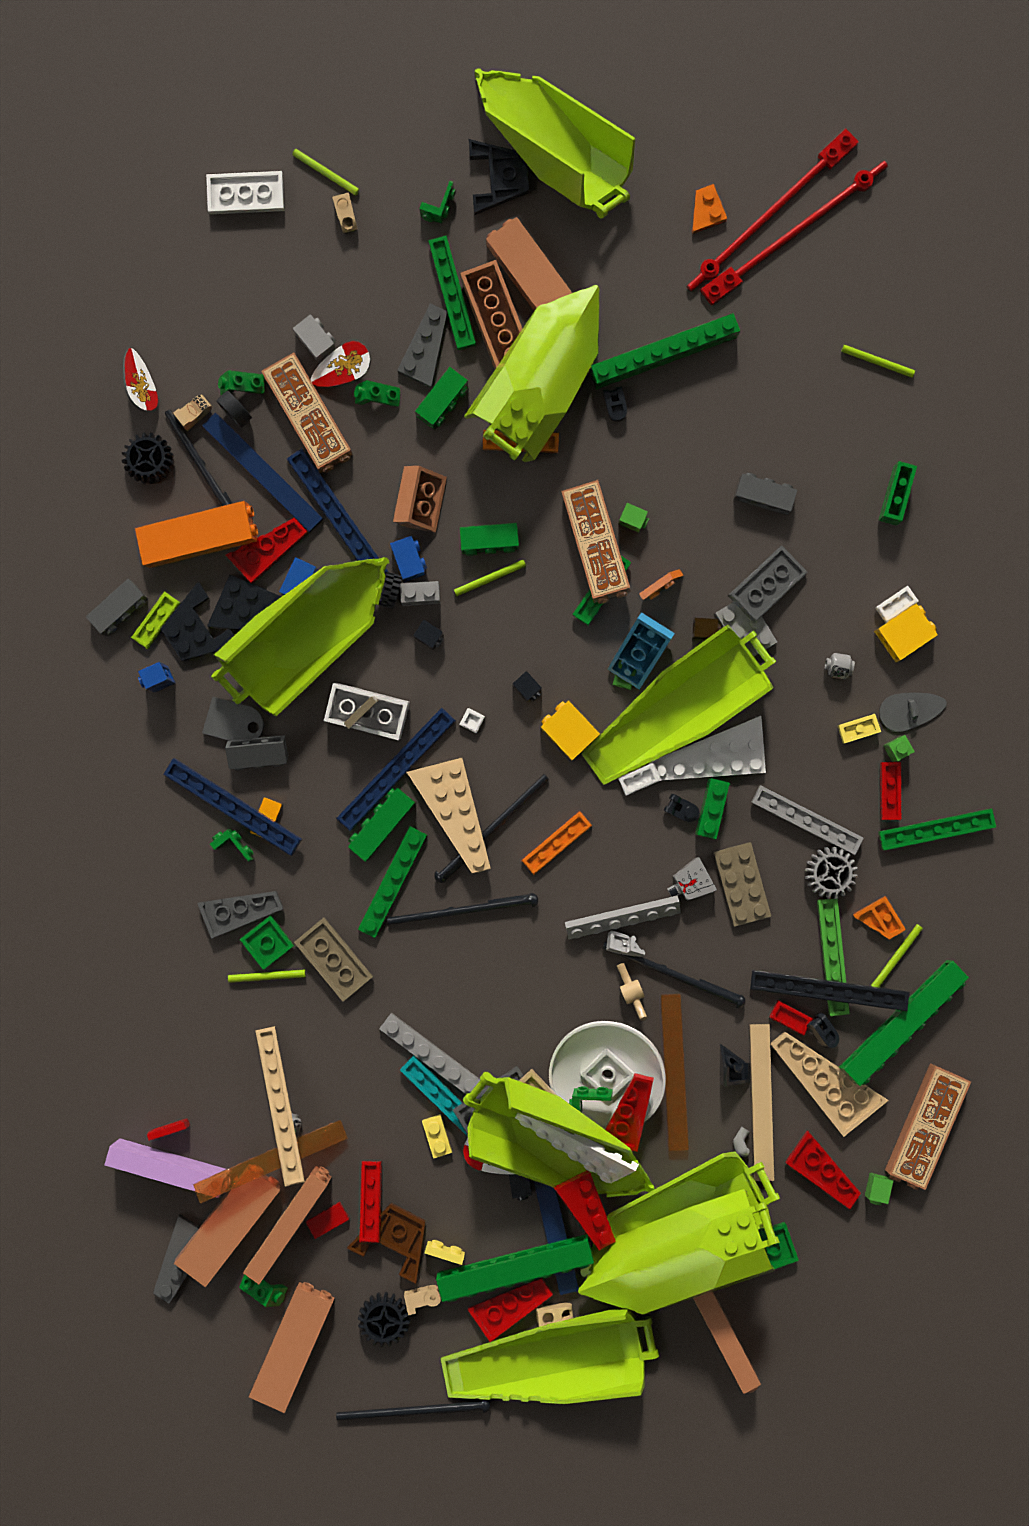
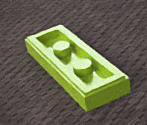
[131,591,181,649]

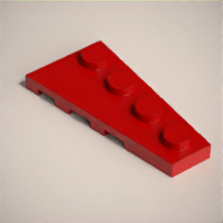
[226,518,308,584]
[605,1073,654,1152]
[785,1130,861,1209]
[553,1170,616,1250]
[468,1277,553,1342]

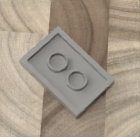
[715,602,777,656]

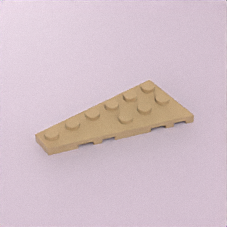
[770,1032,889,1137]

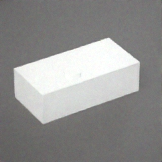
[324,683,410,740]

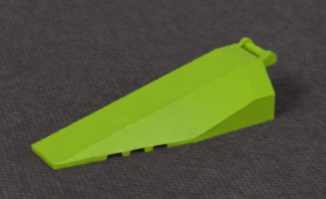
[582,625,776,785]
[441,1308,659,1404]

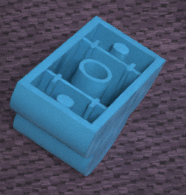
[607,612,675,690]

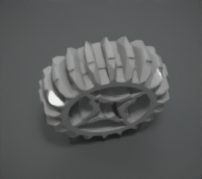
[805,847,858,899]

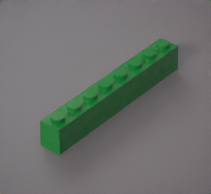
[590,313,740,390]
[839,960,969,1086]
[436,1234,594,1302]

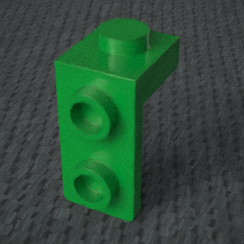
[419,181,456,224]
[218,370,265,395]
[354,380,400,407]
[210,829,254,862]
[569,1086,613,1113]
[239,1274,288,1307]

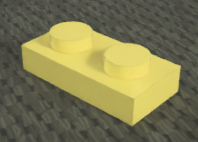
[837,714,881,744]
[422,1114,452,1159]
[425,1240,465,1265]

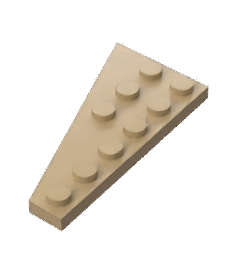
[407,758,491,874]

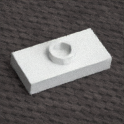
[875,586,918,623]
[618,763,661,795]

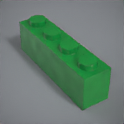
[348,788,416,862]

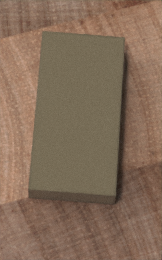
[344,696,379,729]

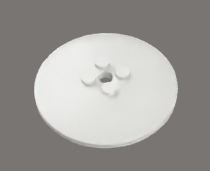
[549,1021,666,1129]

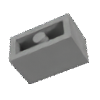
[293,314,336,363]
[400,581,441,606]

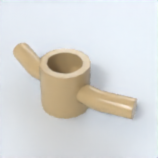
[617,963,647,1021]

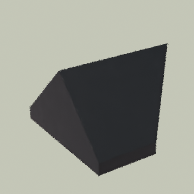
[720,1044,750,1087]

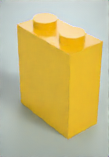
[874,603,938,663]
[540,700,600,761]

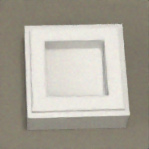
[459,708,485,734]

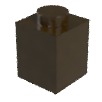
[692,617,721,640]

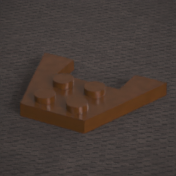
[347,1203,426,1284]

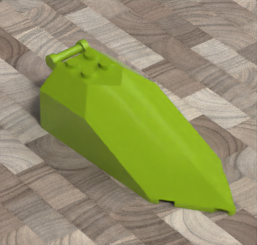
[475,69,635,219]
[464,285,600,462]
[211,557,389,716]
[463,1072,655,1197]
[580,1151,780,1277]
[578,1189,780,1315]

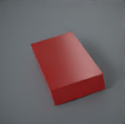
[769,1000,813,1036]
[147,1118,190,1141]
[306,1201,349,1239]

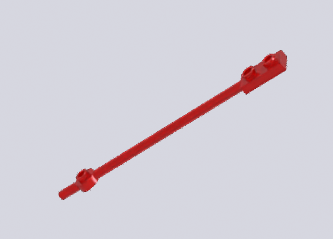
[687,129,859,292]
[700,161,888,306]

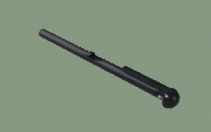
[165,409,233,506]
[434,774,549,883]
[387,893,539,925]
[602,942,746,1009]
[336,1399,490,1421]

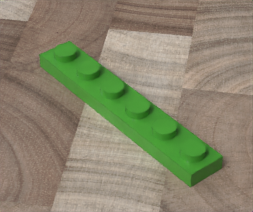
[817,898,850,1016]

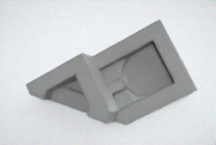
[606,930,645,957]

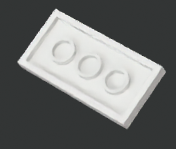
[206,171,284,214]

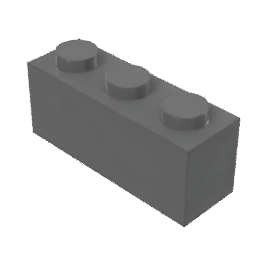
[734,473,797,515]
[86,578,148,636]
[225,735,288,771]

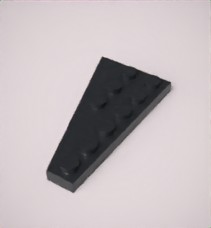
[207,575,282,630]

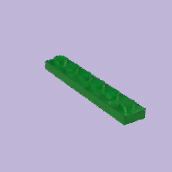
[428,235,476,350]
[878,809,996,850]
[358,826,427,938]

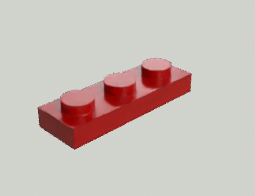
[880,762,902,820]

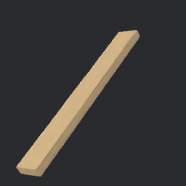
[749,1024,774,1181]
[255,1026,305,1187]

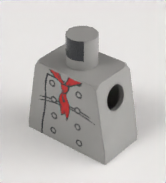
[667,857,717,900]

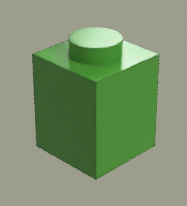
[618,503,649,533]
[883,735,915,762]
[865,1173,893,1206]

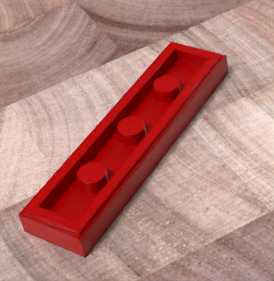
[359,1161,382,1243]

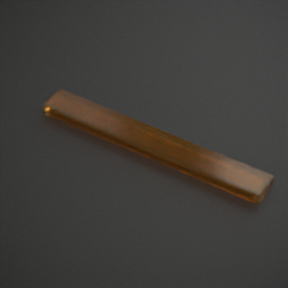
[661,994,689,1151]
[193,1120,347,1203]

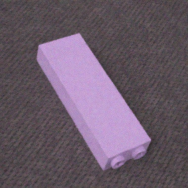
[104,1139,232,1198]

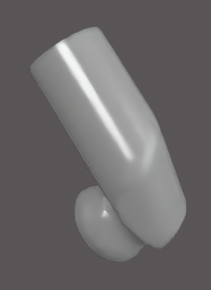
[733,1126,749,1157]

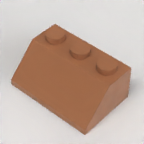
[393,466,447,532]

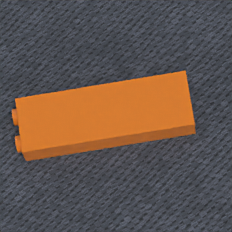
[135,501,258,568]

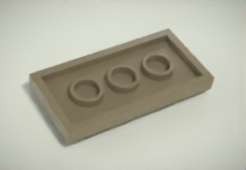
[713,842,771,927]
[294,917,373,1002]

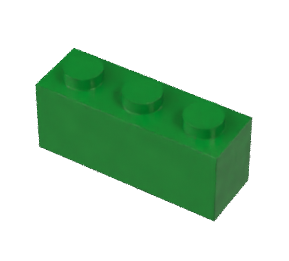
[415,367,469,430]
[878,461,917,526]
[460,523,519,556]
[695,778,730,839]

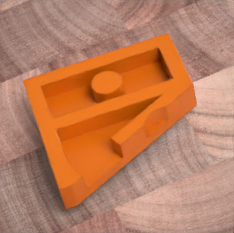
[692,184,727,234]
[639,569,684,600]
[853,896,906,939]

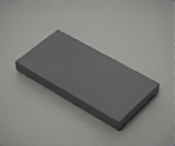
[728,545,808,623]

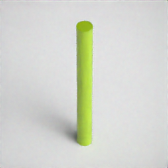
[292,149,359,196]
[841,345,915,377]
[454,560,526,596]
[871,924,923,987]
[228,969,306,983]

